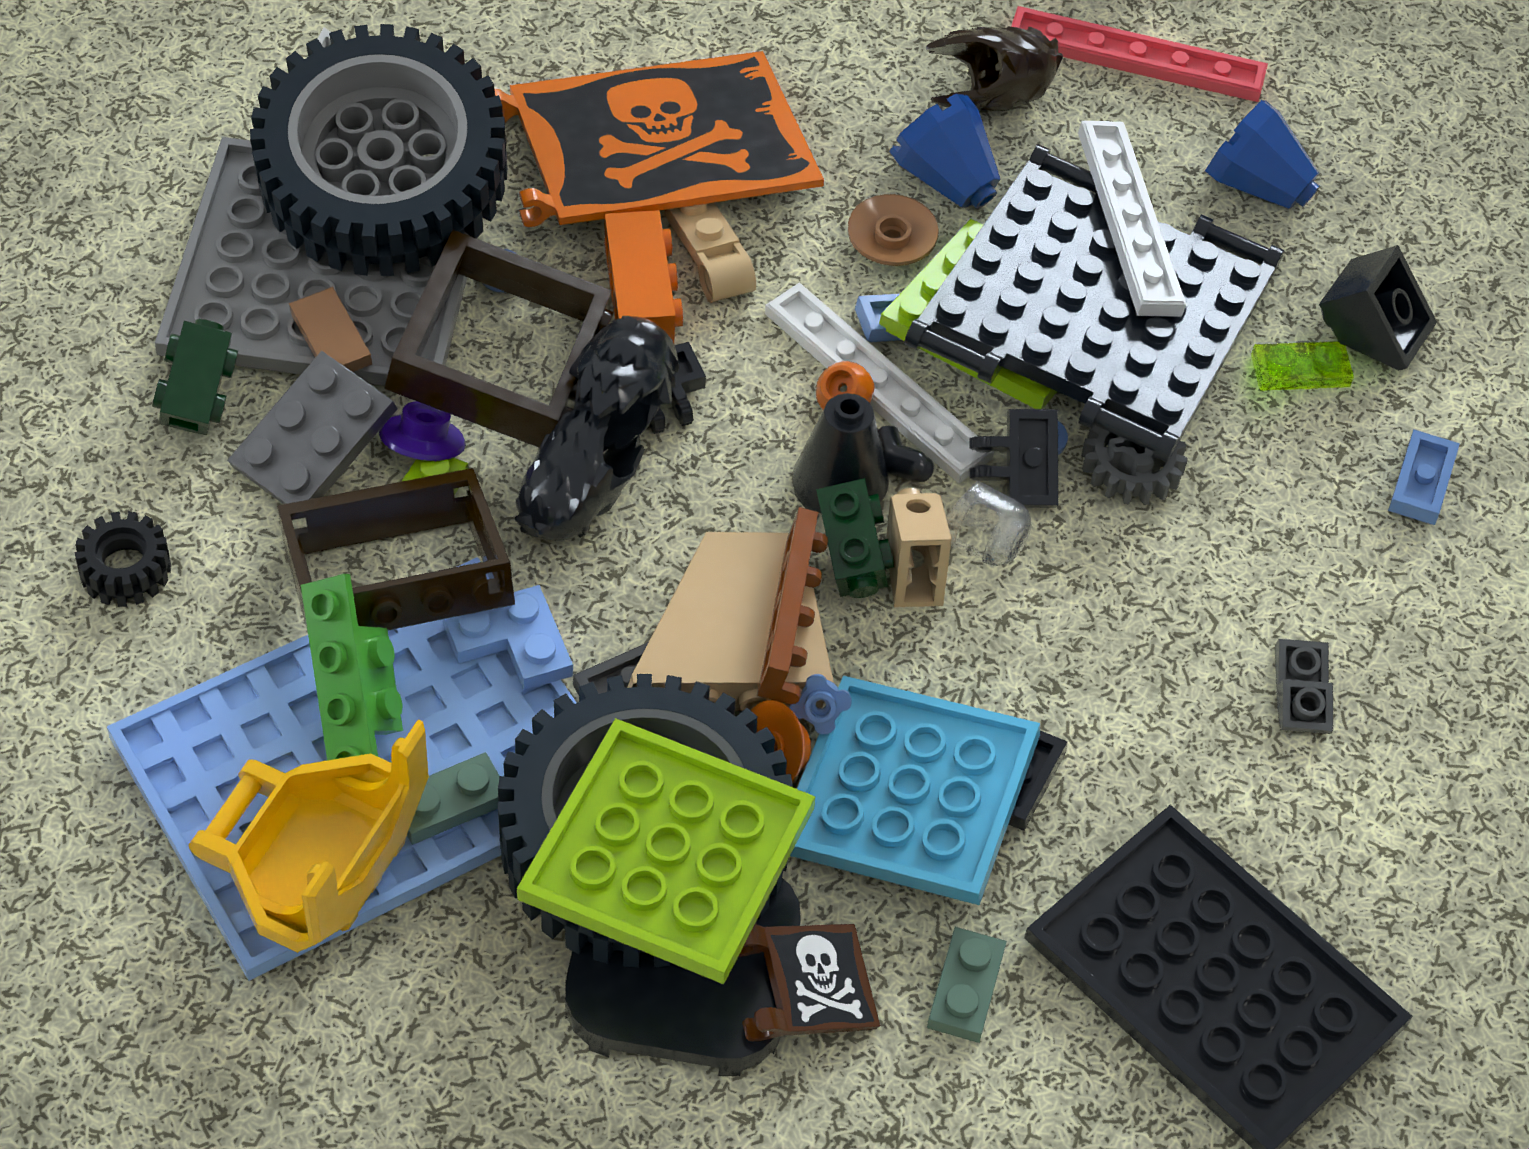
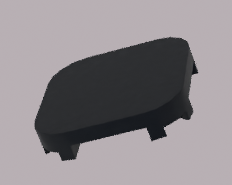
[565,878,801,1076]

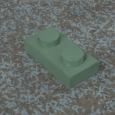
[407,752,500,845]
[927,927,1007,1043]

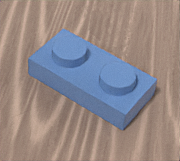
[1388,429,1460,525]

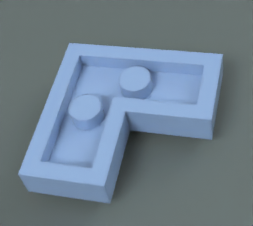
[443,585,573,690]

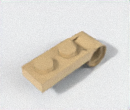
[665,203,756,303]

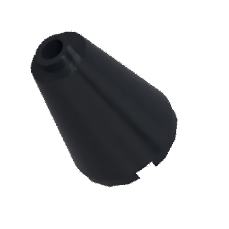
[792,393,889,513]

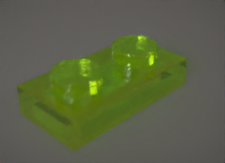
[1251,341,1354,391]

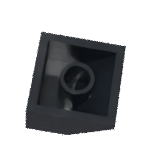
[1319,245,1437,371]

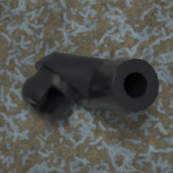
[878,426,934,482]

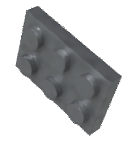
[227,351,398,504]

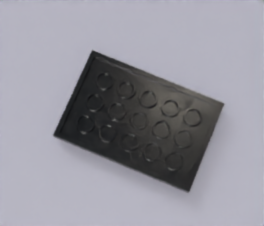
[1024,804,1413,1149]

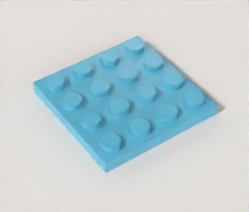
[790,676,1040,905]

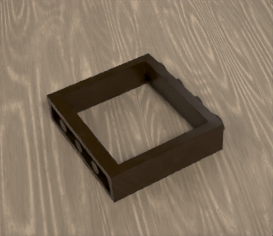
[384,230,614,448]
[277,468,515,630]

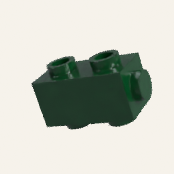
[152,319,238,435]
[816,478,895,598]

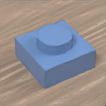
[855,294,901,342]

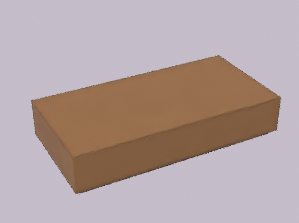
[289,287,372,372]

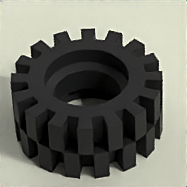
[74,511,171,607]

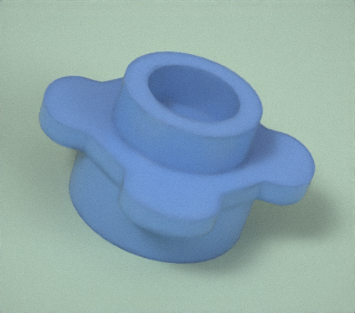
[790,674,852,734]

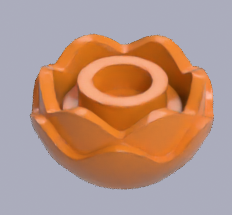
[816,361,875,410]

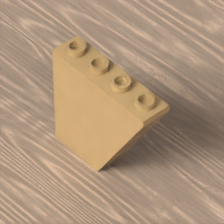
[627,532,834,711]

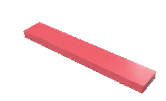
[1011,6,1268,102]

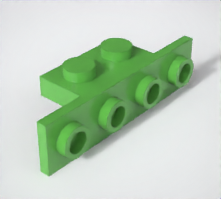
[301,574,403,760]

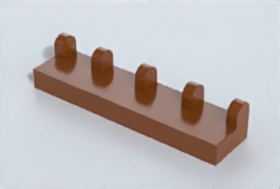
[757,507,828,704]

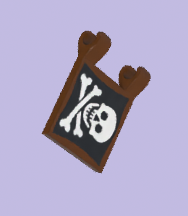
[738,924,880,1042]

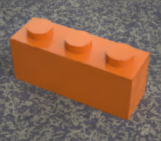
[604,210,683,343]

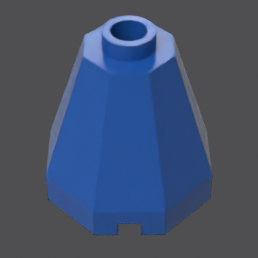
[889,94,1001,209]
[1205,100,1320,209]

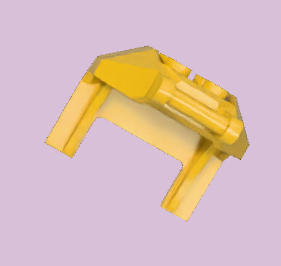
[189,719,429,953]

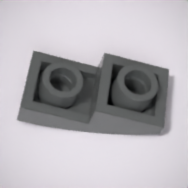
[1275,639,1333,734]

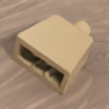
[886,488,952,608]

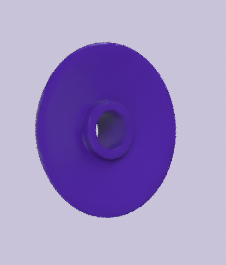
[379,401,466,461]

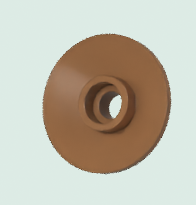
[848,194,939,266]

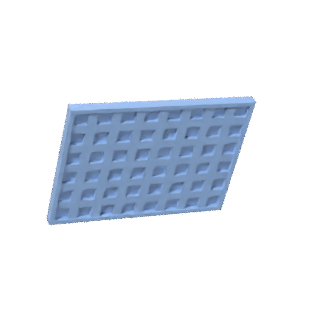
[107,557,576,981]

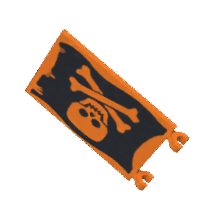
[495,51,824,227]

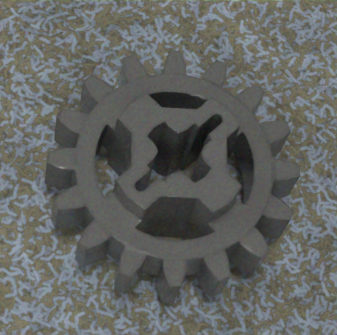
[1081,425,1188,505]

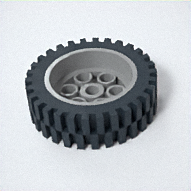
[250,24,508,276]

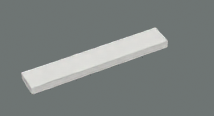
[1078,121,1186,317]
[765,282,994,484]

